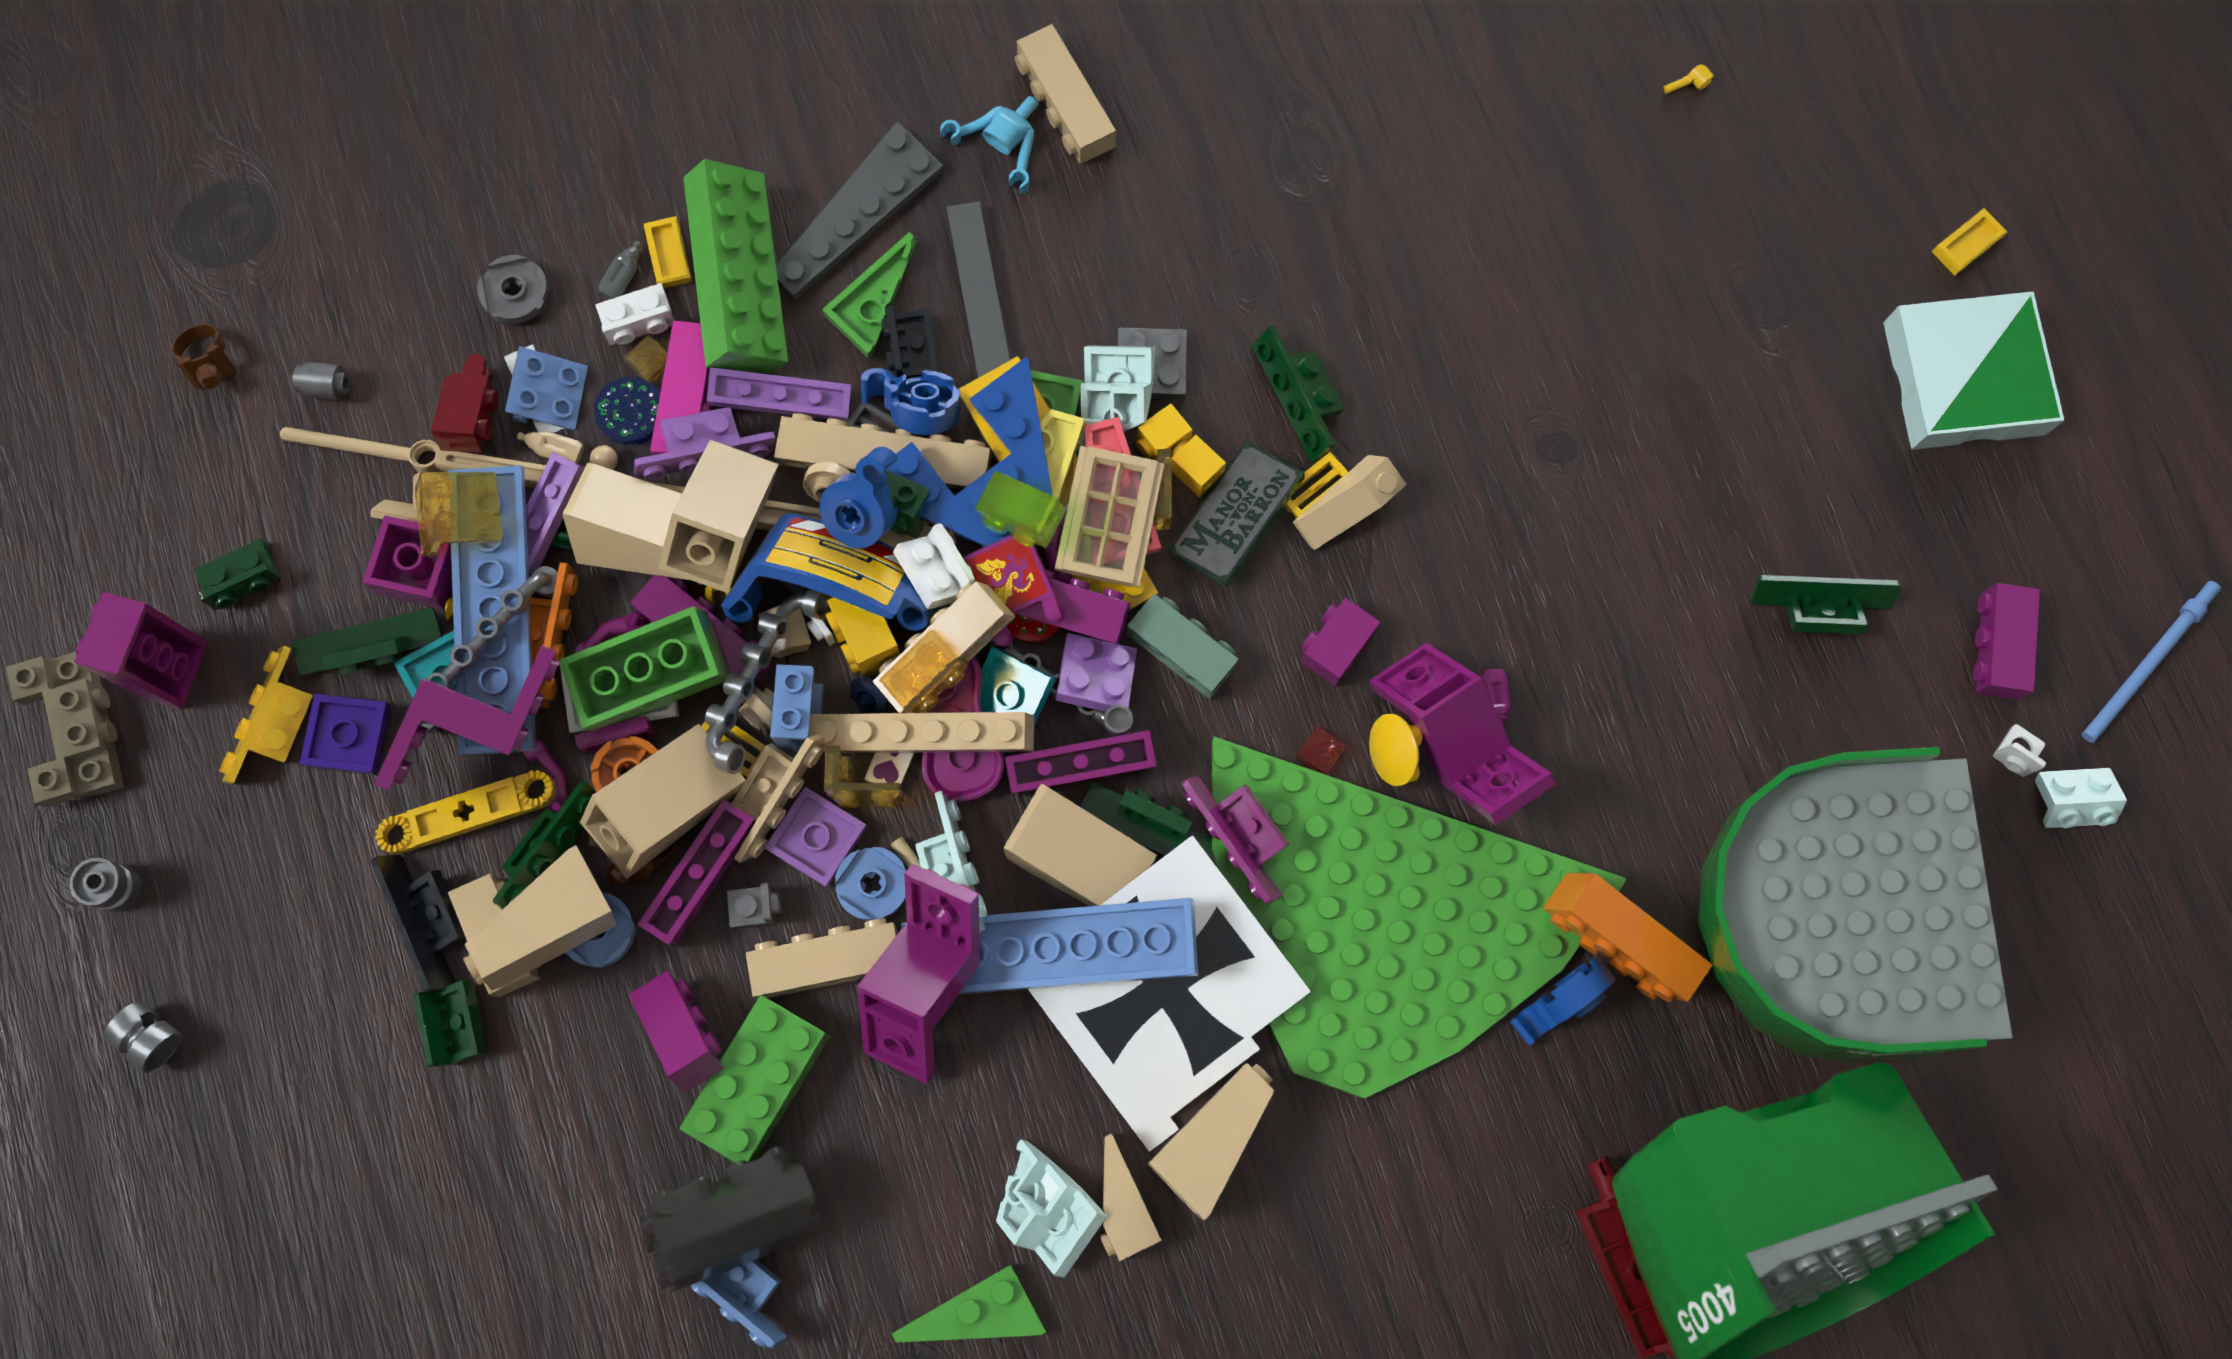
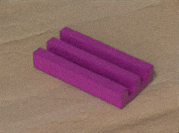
[574,716,656,755]

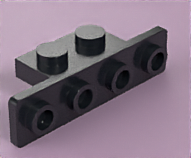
[371,855,466,993]

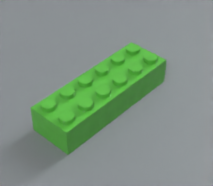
[683,159,788,375]

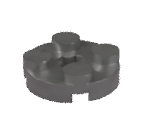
[477,255,550,324]

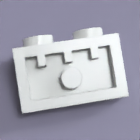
[595,283,675,346]
[893,523,975,610]

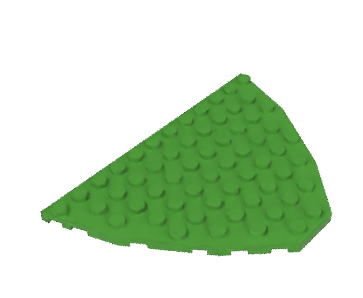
[1211,736,1626,1099]

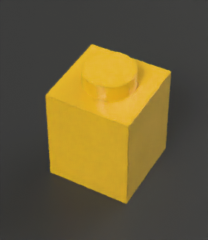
[1136,404,1192,463]
[1170,435,1226,498]

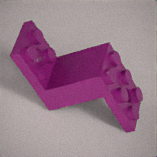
[1369,643,1556,825]
[374,645,560,790]
[857,863,980,1084]

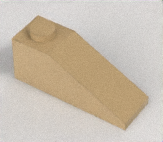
[1293,455,1407,550]
[1099,1133,1161,1261]

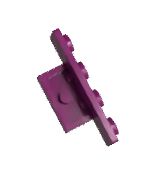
[1182,776,1290,904]

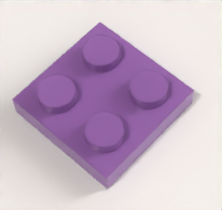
[1055,633,1137,712]
[764,787,867,888]

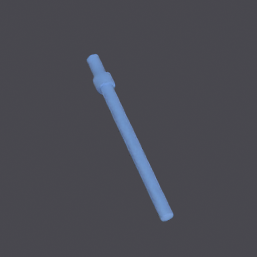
[2082,581,2221,743]

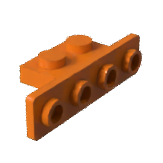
[530,562,578,709]

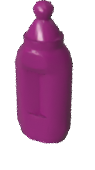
[1480,669,1511,727]

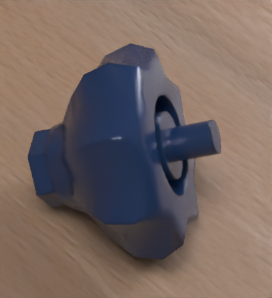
[849,675,889,714]

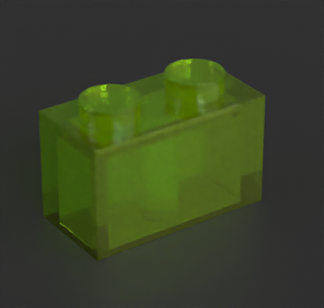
[975,471,1066,548]

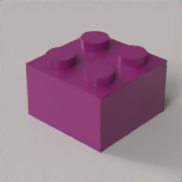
[362,515,452,610]

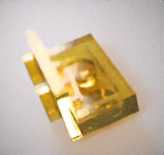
[879,629,970,713]

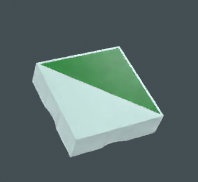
[1883,292,2064,450]

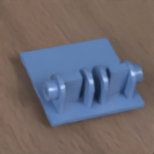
[505,346,588,431]

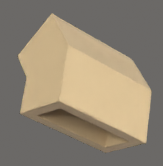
[758,606,811,659]

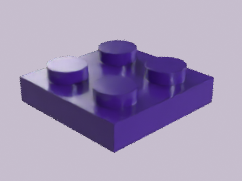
[300,694,391,775]

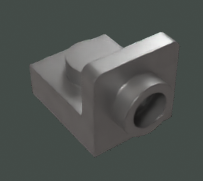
[727,883,781,929]

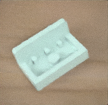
[2035,768,2127,828]

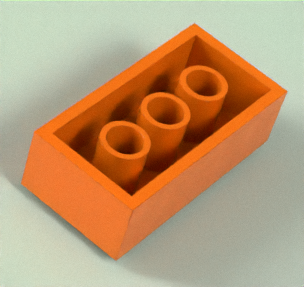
[1542,873,1712,1002]

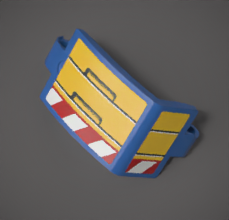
[721,513,934,631]

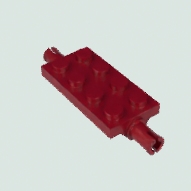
[1574,1156,1676,1359]

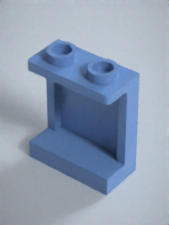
[770,664,825,756]

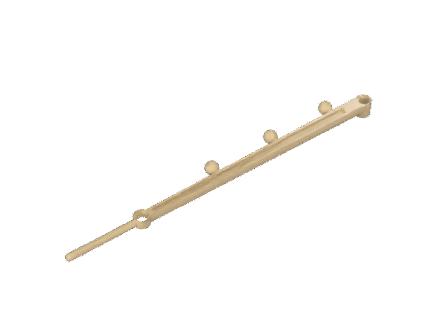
[280,427,957,548]

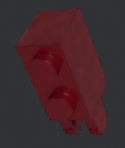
[431,353,499,453]

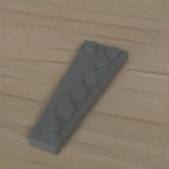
[776,122,944,301]

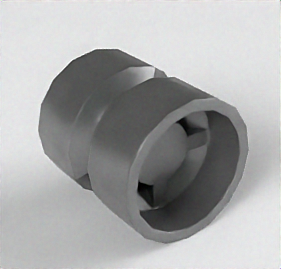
[69,858,142,912]
[103,1001,182,1073]

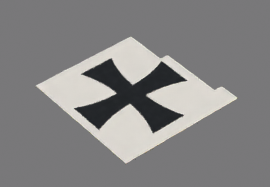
[1028,835,1311,1152]

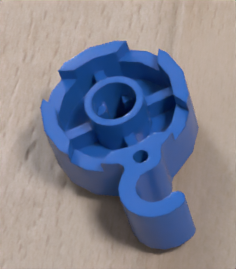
[861,368,961,435]
[819,447,898,548]
[1509,955,1617,1046]

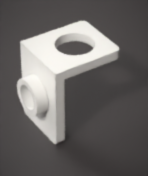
[1993,724,2046,777]

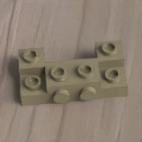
[6,652,124,807]

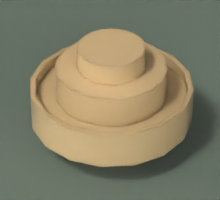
[803,462,851,503]
[738,687,774,731]

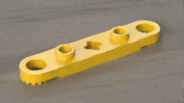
[375,770,557,854]

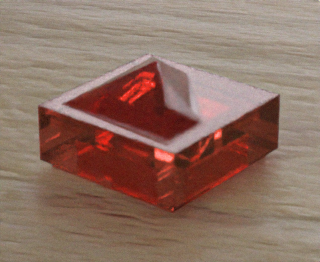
[1296,726,1347,775]

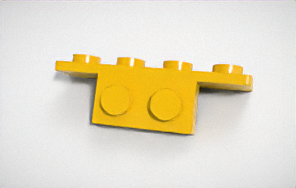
[219,646,313,784]

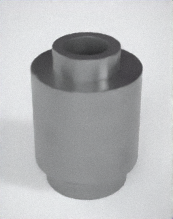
[293,362,351,400]

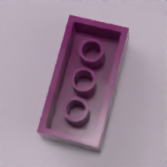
[74,592,209,709]

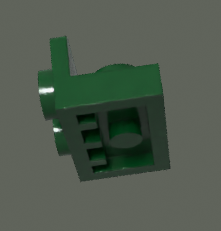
[193,539,281,610]

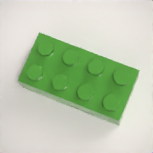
[559,606,729,731]
[679,995,830,1168]

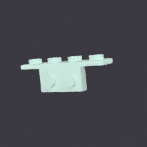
[915,790,987,932]

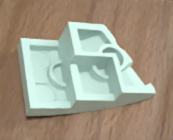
[1077,345,1155,452]
[996,1139,1107,1278]

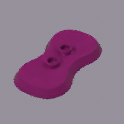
[916,656,1004,802]

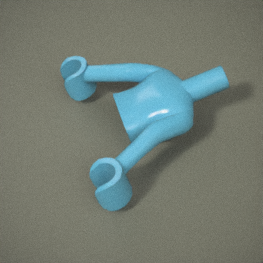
[940,96,1039,194]

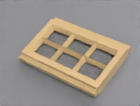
[1054,446,1164,587]

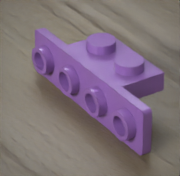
[634,407,776,481]

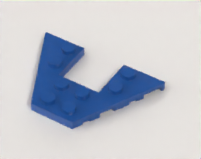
[886,357,1056,547]

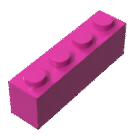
[650,321,713,455]

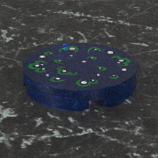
[593,376,660,445]

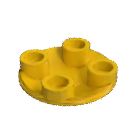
[1369,714,1422,786]

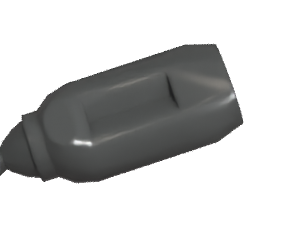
[598,241,641,299]

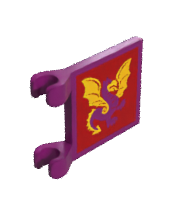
[962,528,1066,646]

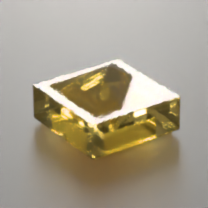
[623,335,667,385]

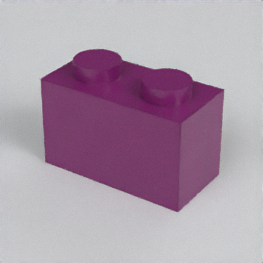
[1301,598,1380,686]

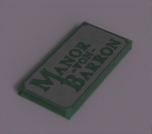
[1168,441,1305,588]

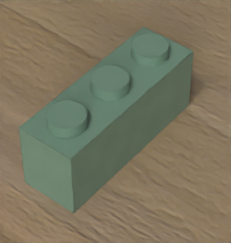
[1126,594,1238,700]

